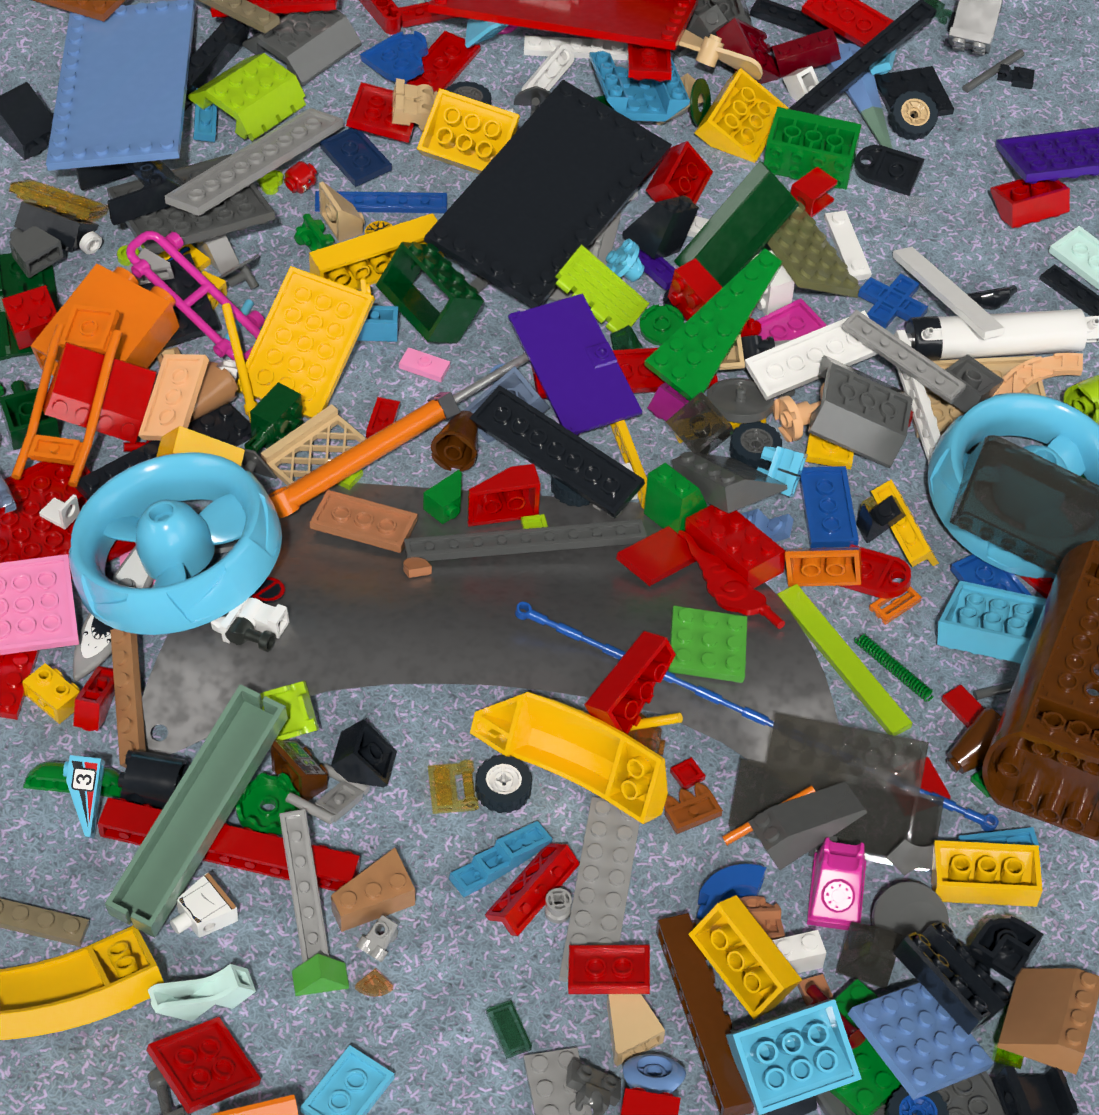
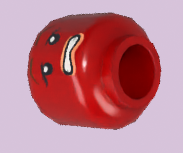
[284,161,317,194]

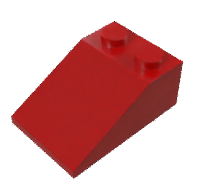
[467,464,541,527]

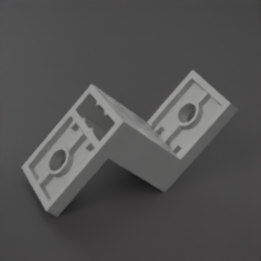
[949,0,1003,56]

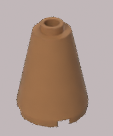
[190,362,238,422]

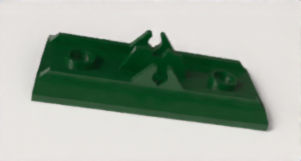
[674,161,799,287]
[0,253,59,361]

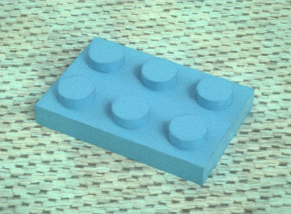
[300,1045,395,1115]

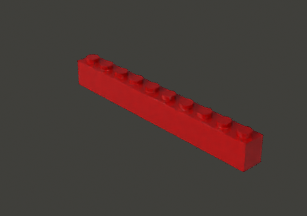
[98,797,360,891]

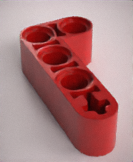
[359,0,402,35]

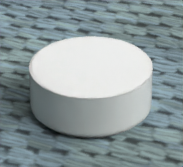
[79,231,102,255]

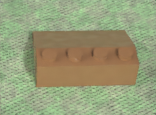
[997,968,1099,1075]

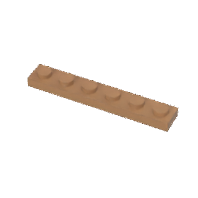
[110,628,146,768]

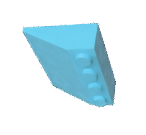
[937,581,1046,664]
[726,999,862,1115]

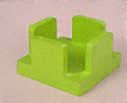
[260,681,319,740]

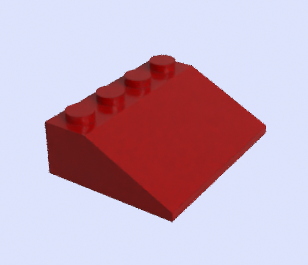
[43,342,157,444]

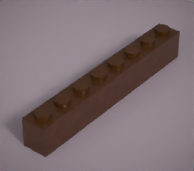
[656,913,754,1115]

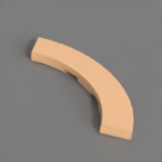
[992,353,1083,397]

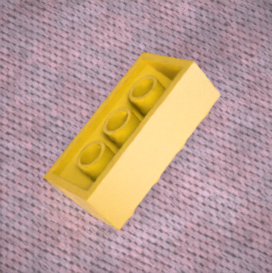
[931,840,1043,907]

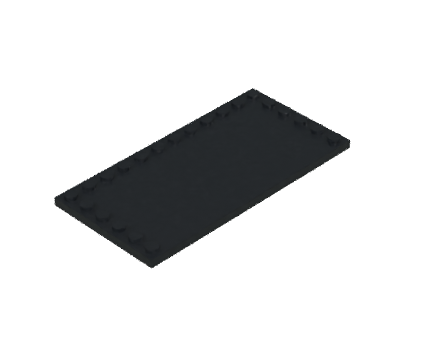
[424,80,672,308]

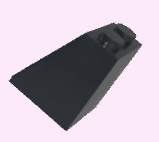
[0,82,53,160]
[622,196,699,259]

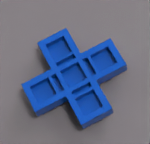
[858,273,928,329]

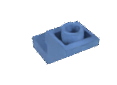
[742,509,794,542]

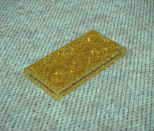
[9,179,108,220]

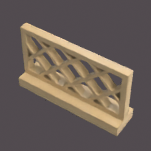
[261,404,366,486]

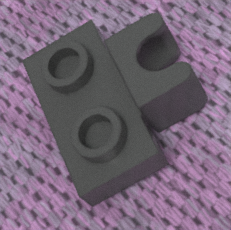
[566,1060,621,1115]

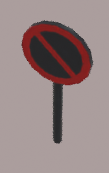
[250,577,285,603]

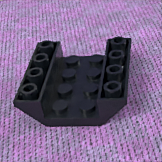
[894,921,1010,1035]

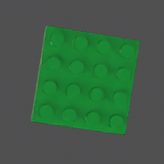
[830,979,903,1115]

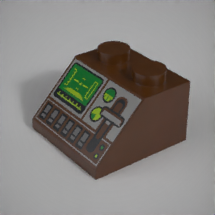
[271,740,328,801]

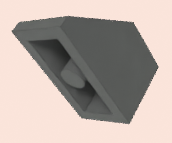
[689,4,730,39]

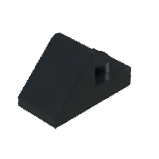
[856,495,906,543]

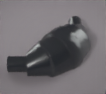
[967,285,1017,310]

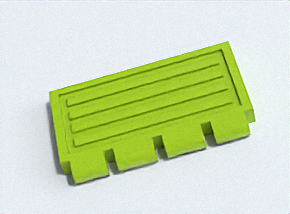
[555,244,650,337]

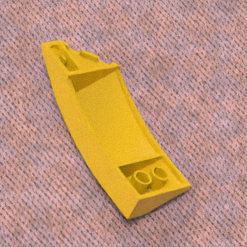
[470,692,668,824]
[0,925,164,1040]

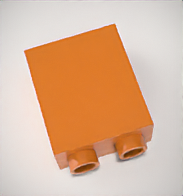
[31,263,180,376]

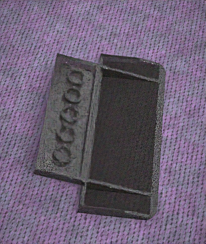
[729,713,944,872]

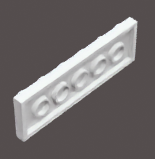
[745,310,878,401]

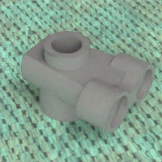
[356,915,398,962]

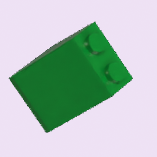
[644,463,708,533]

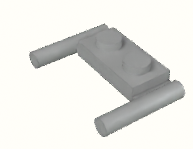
[286,764,370,824]

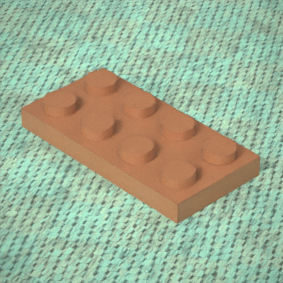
[310,490,418,553]

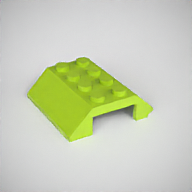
[188,53,306,141]

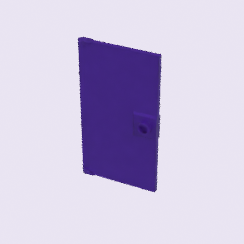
[508,293,643,435]

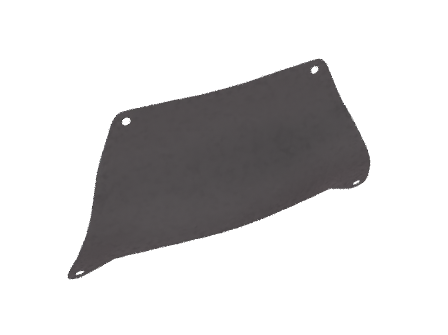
[142,479,846,793]

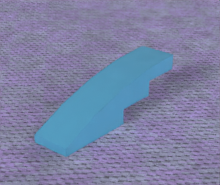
[449,821,553,898]

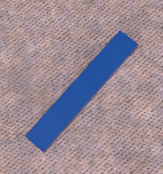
[315,191,447,213]

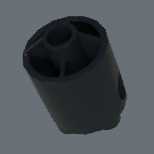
[118,750,189,809]

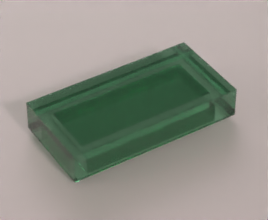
[486,1000,532,1059]

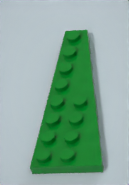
[644,248,782,406]

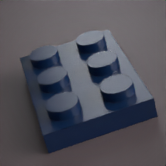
[320,128,392,187]

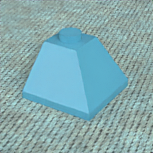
[465,19,508,48]

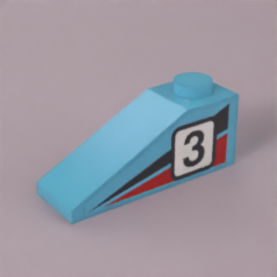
[63,755,105,839]

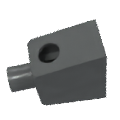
[9,226,64,278]

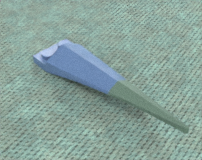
[826,42,892,148]

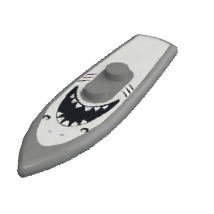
[73,545,154,681]

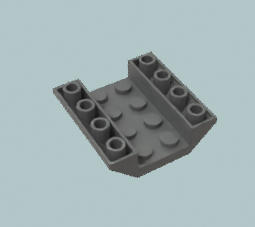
[242,9,361,86]
[808,355,913,468]

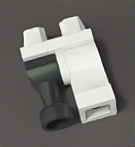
[211,598,289,652]

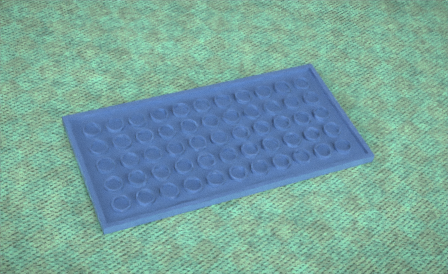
[46,0,195,171]

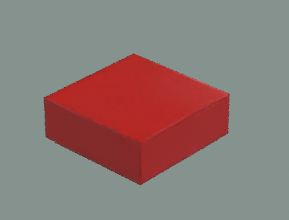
[670,757,706,790]

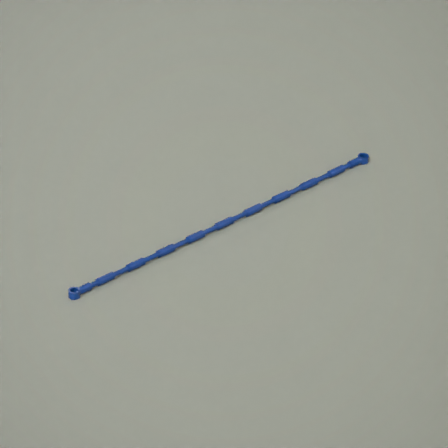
[515,602,999,832]

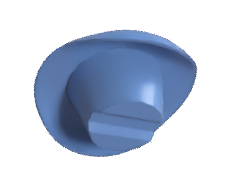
[623,1054,686,1094]

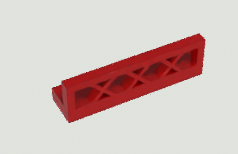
[485,843,580,936]

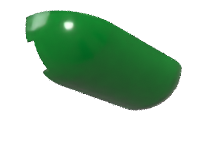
[23,761,122,798]

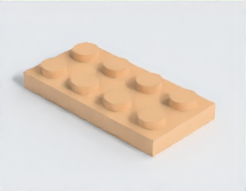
[138,354,209,441]

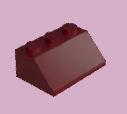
[771,28,841,77]

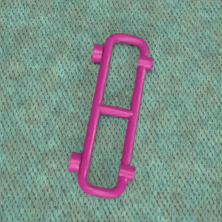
[126,231,265,362]

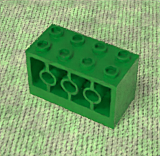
[764,107,862,190]

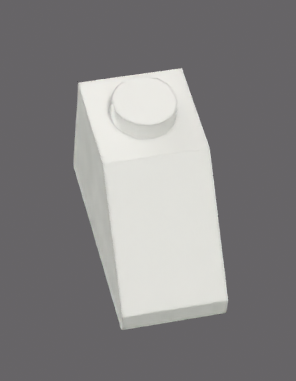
[783,66,819,101]

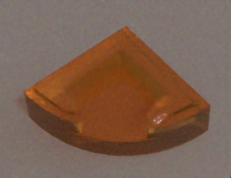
[355,969,393,997]

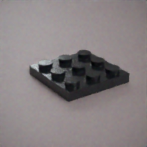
[874,66,954,118]

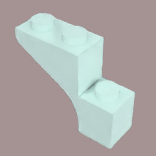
[148,964,256,1022]

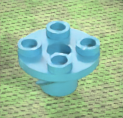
[605,239,644,282]

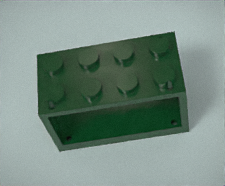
[376,242,484,344]

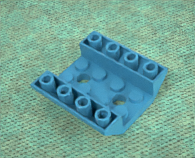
[589,51,690,122]

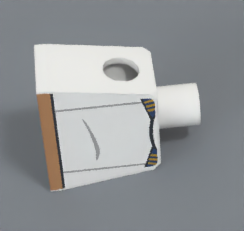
[170,873,238,937]

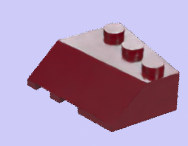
[716,18,781,84]

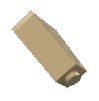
[607,994,665,1066]

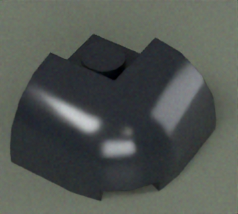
[970,916,1044,982]

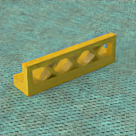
[871,479,939,567]

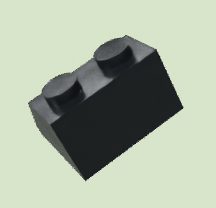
[331,719,397,788]

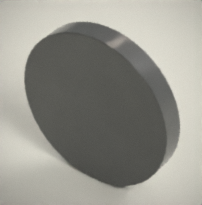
[707,378,774,423]
[872,882,949,955]

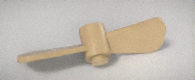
[678,29,763,80]

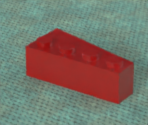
[584,631,676,735]

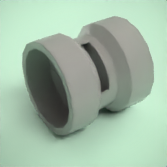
[545,888,572,924]

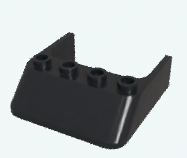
[75,160,184,225]

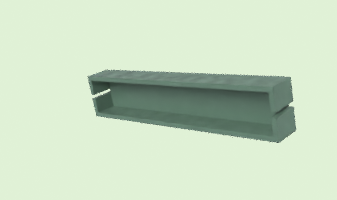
[105,684,288,938]

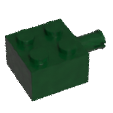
[0,380,60,450]
[244,382,303,453]

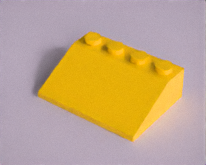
[694,68,788,163]
[417,88,520,174]

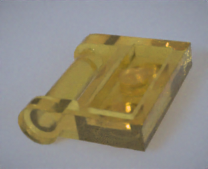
[428,760,479,814]

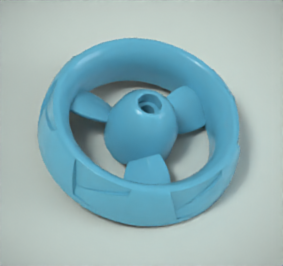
[928,393,1099,579]
[69,452,282,635]

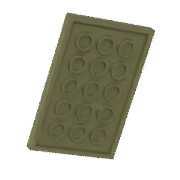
[767,201,860,298]

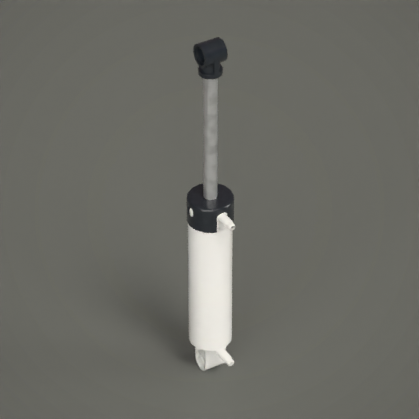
[741,309,1099,362]

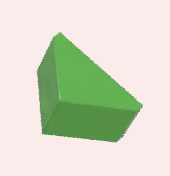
[292,954,349,996]

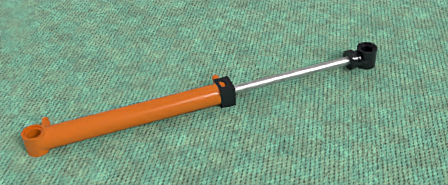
[269,353,529,518]

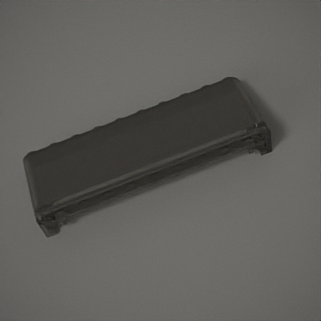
[950,435,1099,574]

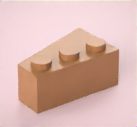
[331,848,415,932]

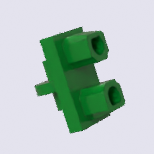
[294,214,334,252]

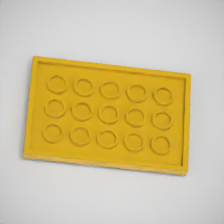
[236,266,375,419]

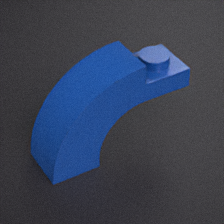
[697,864,767,921]

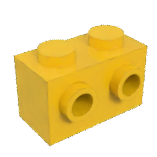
[22,663,80,724]

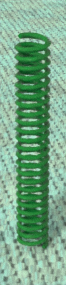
[854,633,934,702]

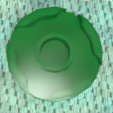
[639,304,684,346]

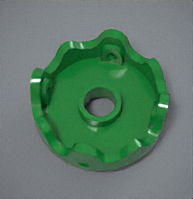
[235,773,301,835]

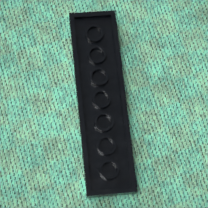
[469,385,645,518]
[75,403,252,500]

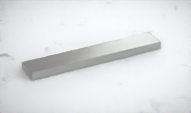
[842,309,966,404]
[279,809,330,963]

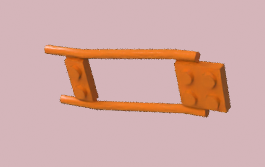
[11,304,122,487]

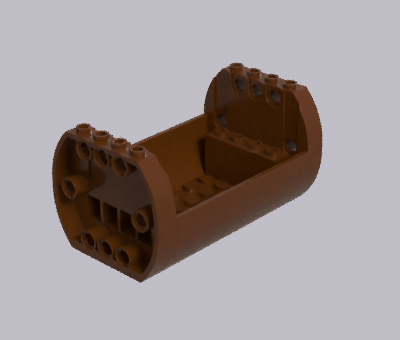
[982,540,1099,841]

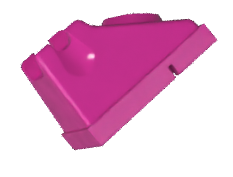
[807,837,866,932]

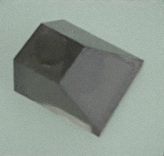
[835,922,903,990]

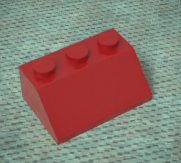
[645,141,713,205]
[991,179,1070,228]

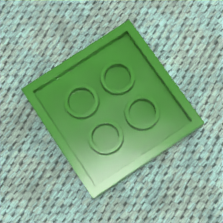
[668,606,747,683]

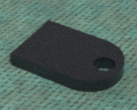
[855,145,925,196]

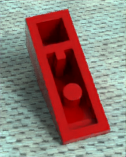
[73,666,115,731]

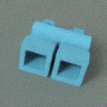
[757,446,808,497]

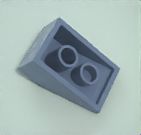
[463,366,550,443]

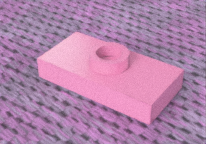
[399,347,450,382]

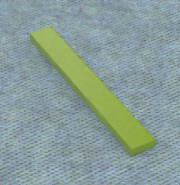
[777,584,912,738]

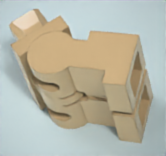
[392,78,438,131]

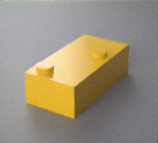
[688,895,802,1019]

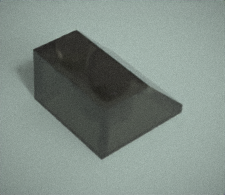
[666,391,735,454]

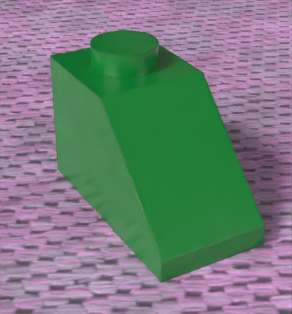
[423,470,462,524]

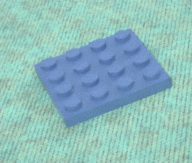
[848,983,994,1100]

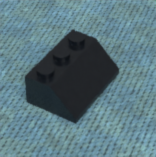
[14,201,99,252]

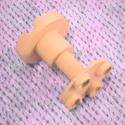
[773,382,825,442]

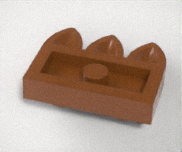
[664,782,723,835]

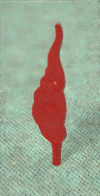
[678,530,785,629]

